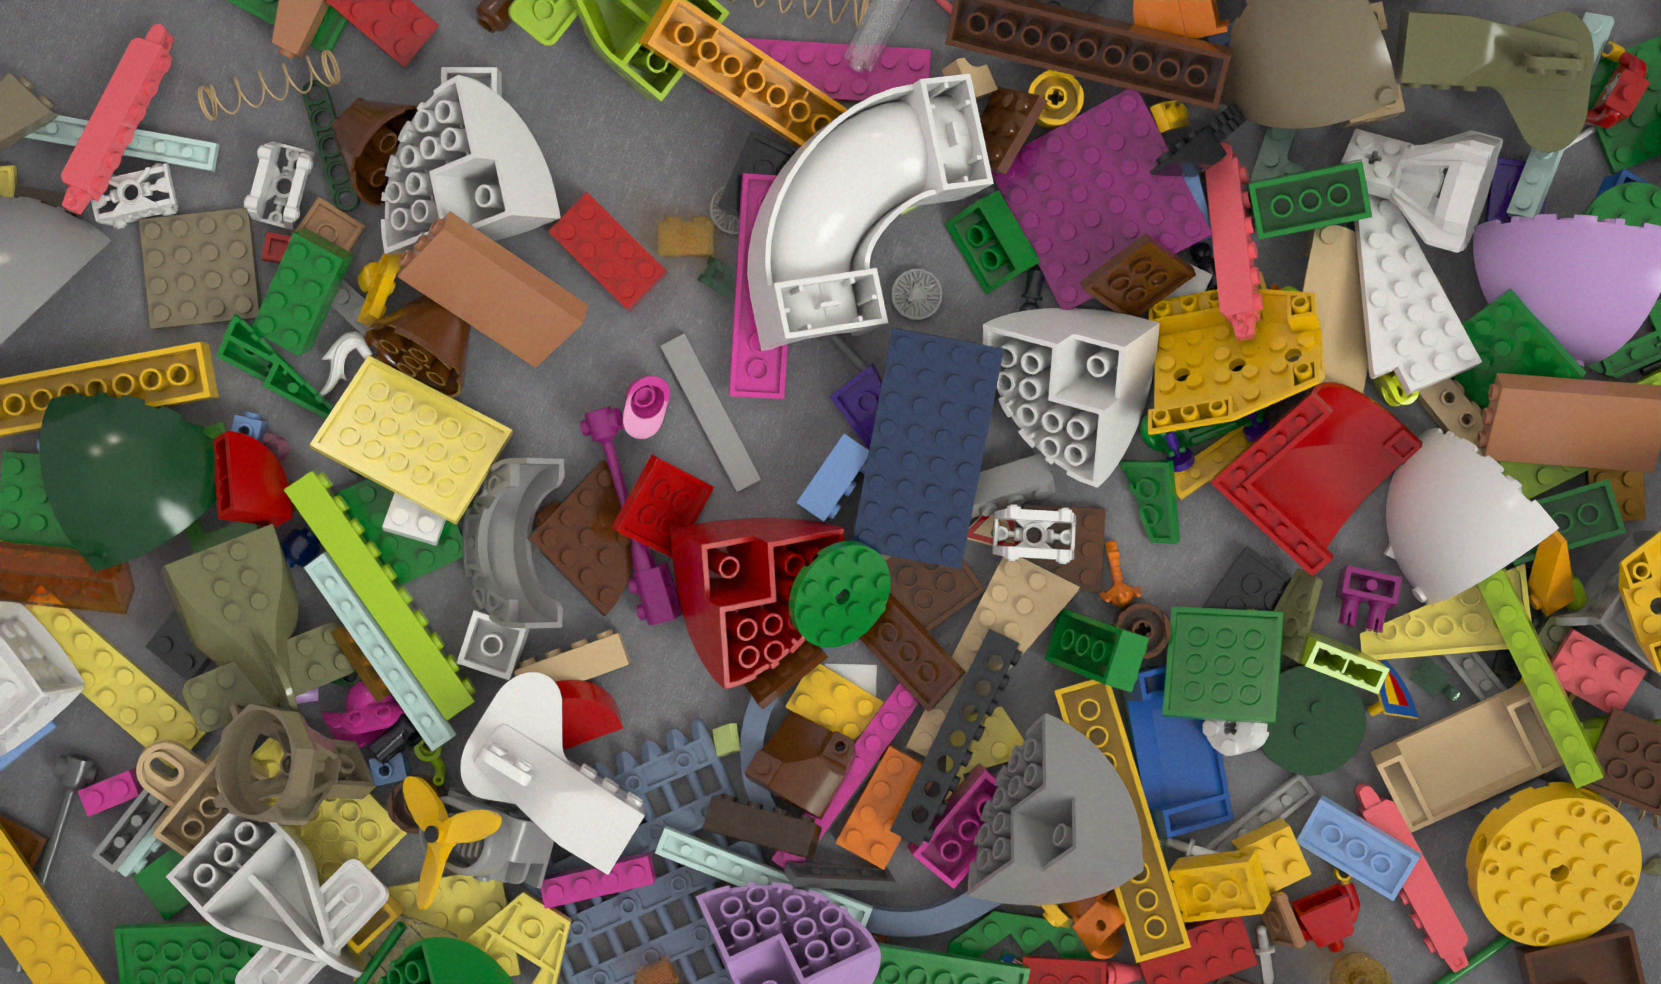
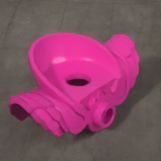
[322,681,405,747]

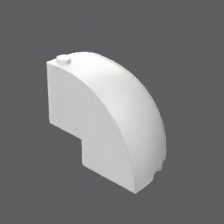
[381,75,561,255]
[983,308,1160,488]
[1386,428,1559,605]

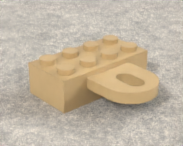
[136,740,269,857]

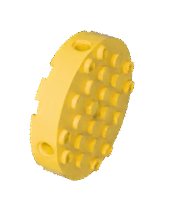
[1466,782,1642,947]

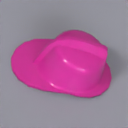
[622,376,670,439]

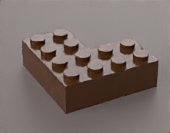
[1515,923,1646,984]

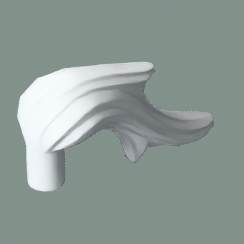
[320,332,373,396]

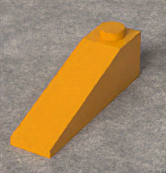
[1528,530,1575,617]

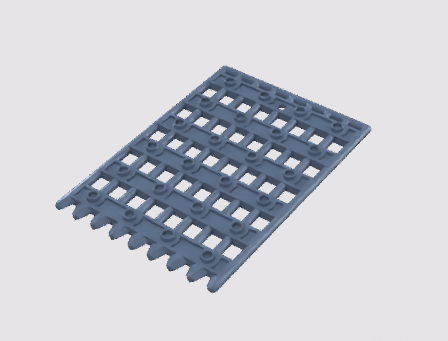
[523,718,767,984]

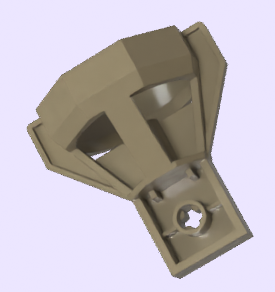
[213,702,376,825]

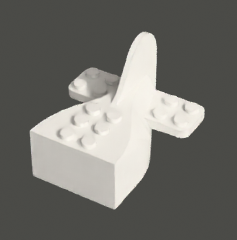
[461,672,645,875]
[166,801,389,984]

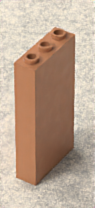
[397,211,588,368]
[1476,373,1661,473]

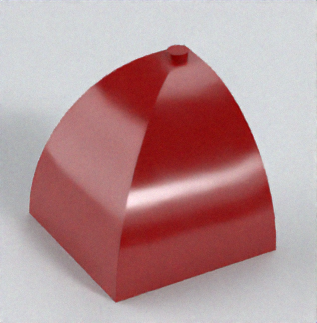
[1210,382,1423,576]

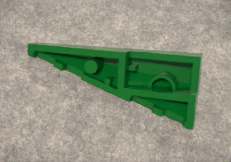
[215,313,334,419]

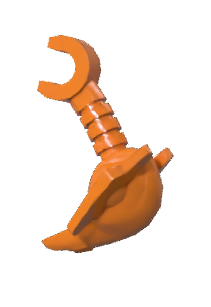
[1099,540,1142,607]

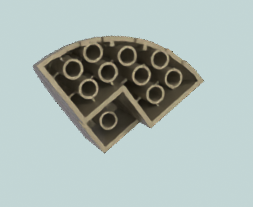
[1223,0,1399,129]

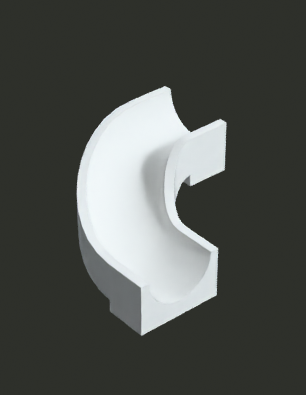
[747,74,994,351]

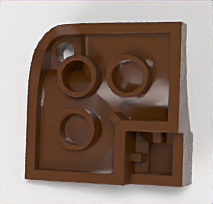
[745,710,856,820]

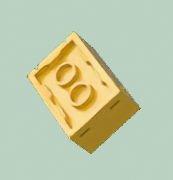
[1169,848,1272,923]

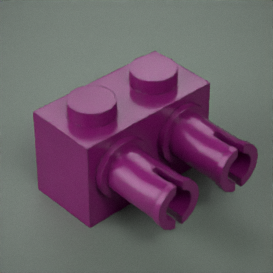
[1335,565,1402,633]

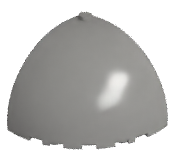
[0,195,111,346]
[967,713,1144,905]

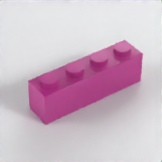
[540,851,657,909]

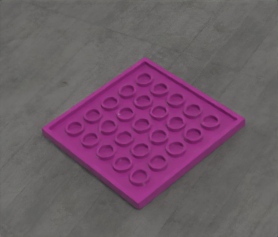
[991,89,1213,310]

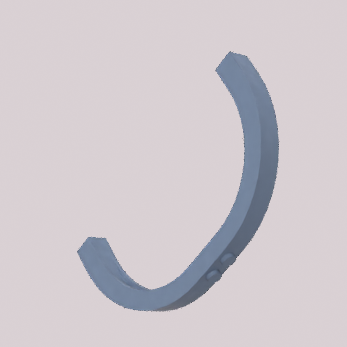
[740,647,1002,937]

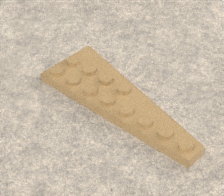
[906,556,1080,757]

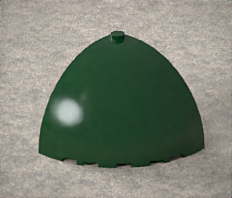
[39,392,217,572]

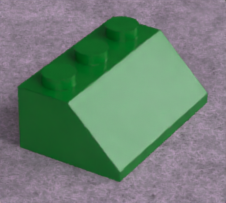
[944,190,1041,294]

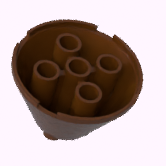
[332,98,418,206]
[364,295,471,397]

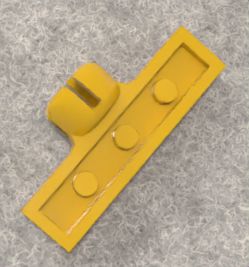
[357,252,403,326]
[1174,426,1252,501]

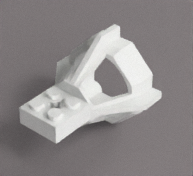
[1341,129,1503,253]

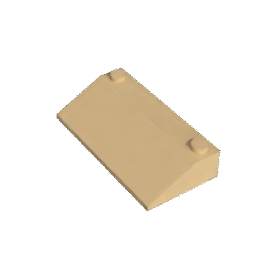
[1288,225,1368,393]
[1370,682,1564,833]

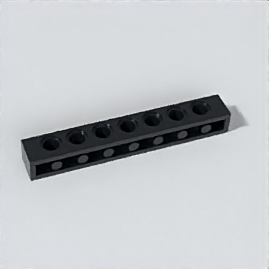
[890,629,1023,846]

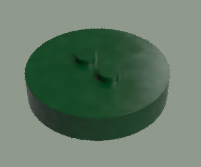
[1260,664,1366,776]

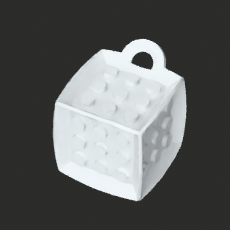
[0,601,85,757]

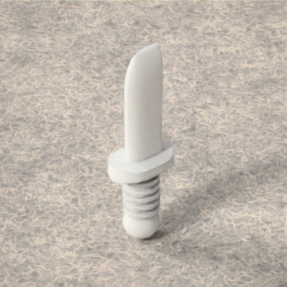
[1164,837,1218,857]
[1254,925,1275,984]

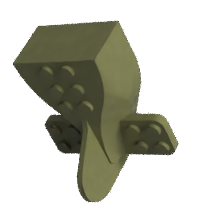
[1394,10,1594,152]
[160,524,355,733]

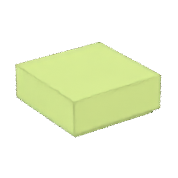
[712,723,740,757]

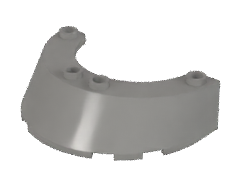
[463,458,565,629]

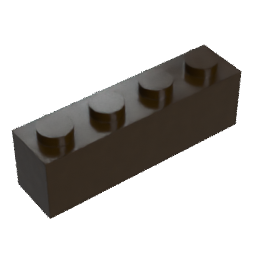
[703,794,822,860]

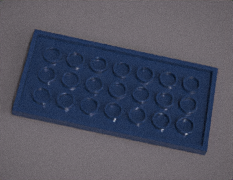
[852,327,1004,569]

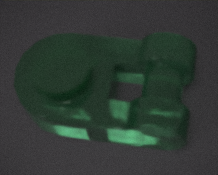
[697,256,736,300]

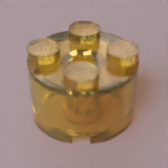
[1330,952,1392,984]

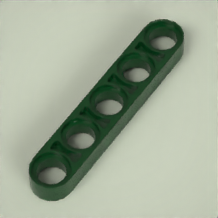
[302,80,360,212]

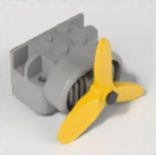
[403,776,554,910]

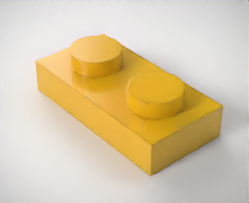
[1150,100,1190,133]

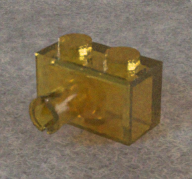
[658,216,715,257]

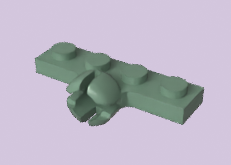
[1247,126,1305,229]

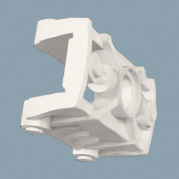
[244,141,315,231]
[91,162,178,229]
[992,505,1076,564]

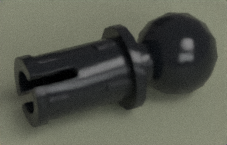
[1190,242,1217,291]
[1019,270,1044,312]

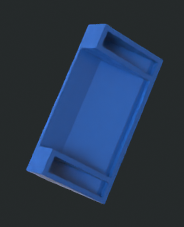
[1122,664,1234,838]

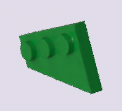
[1119,460,1180,544]

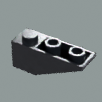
[1149,126,1227,177]

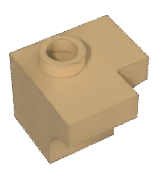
[942,57,998,102]

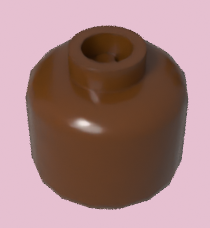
[476,0,514,33]

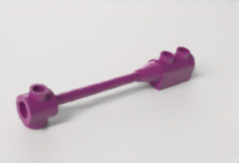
[580,406,682,626]

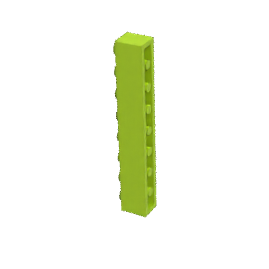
[1478,567,1605,789]

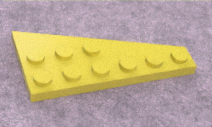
[1360,563,1531,660]

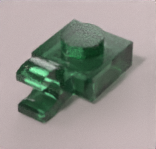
[1409,657,1462,702]

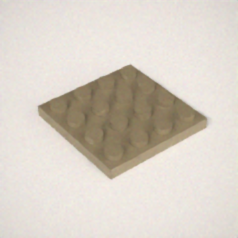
[139,208,261,329]

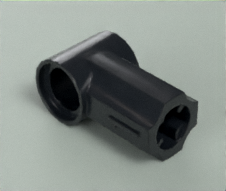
[367,713,423,765]

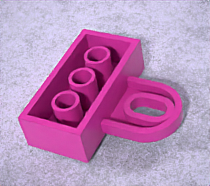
[907,763,998,889]

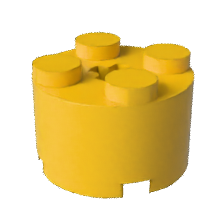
[1027,70,1084,130]

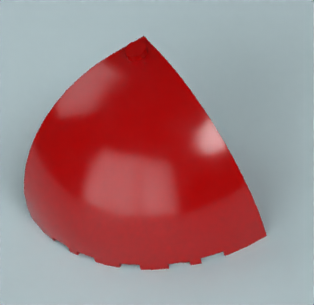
[670,518,844,689]

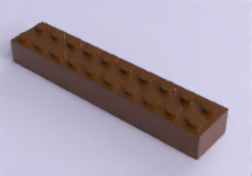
[945,0,1234,110]

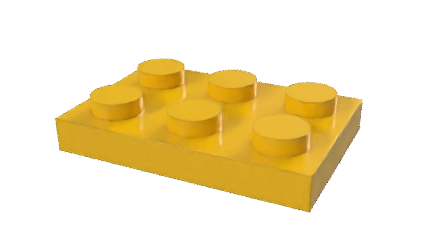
[785,663,884,743]

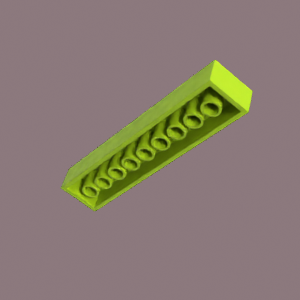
[284,470,477,721]

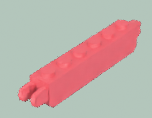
[61,24,174,215]
[1205,142,1264,341]
[1354,783,1469,972]

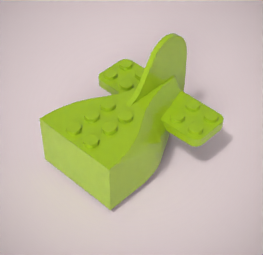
[508,0,730,102]

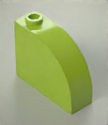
[1301,629,1390,694]

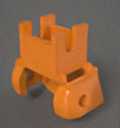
[1133,0,1231,39]
[1061,889,1126,959]

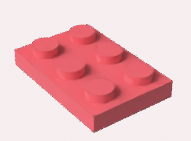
[1551,628,1647,713]

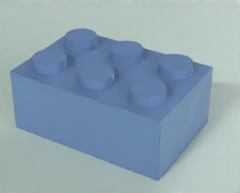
[796,434,869,521]

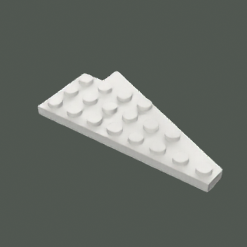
[1354,194,1482,395]

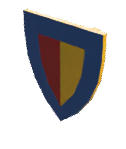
[1367,659,1419,719]

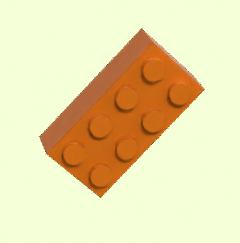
[835,743,933,870]

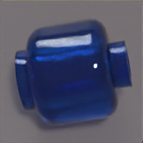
[280,527,320,568]

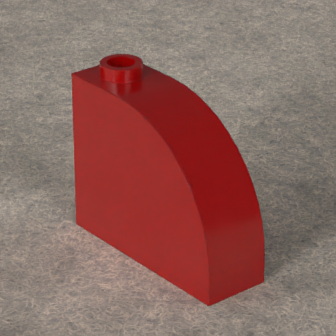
[213,430,292,527]
[555,680,623,750]

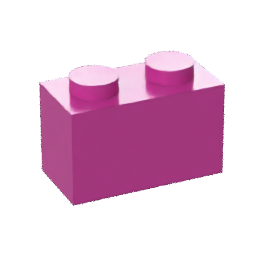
[78,768,144,817]

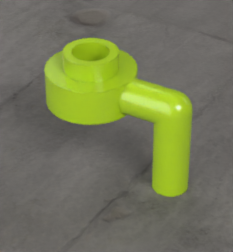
[414,739,447,786]

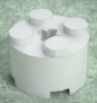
[1203,720,1269,756]

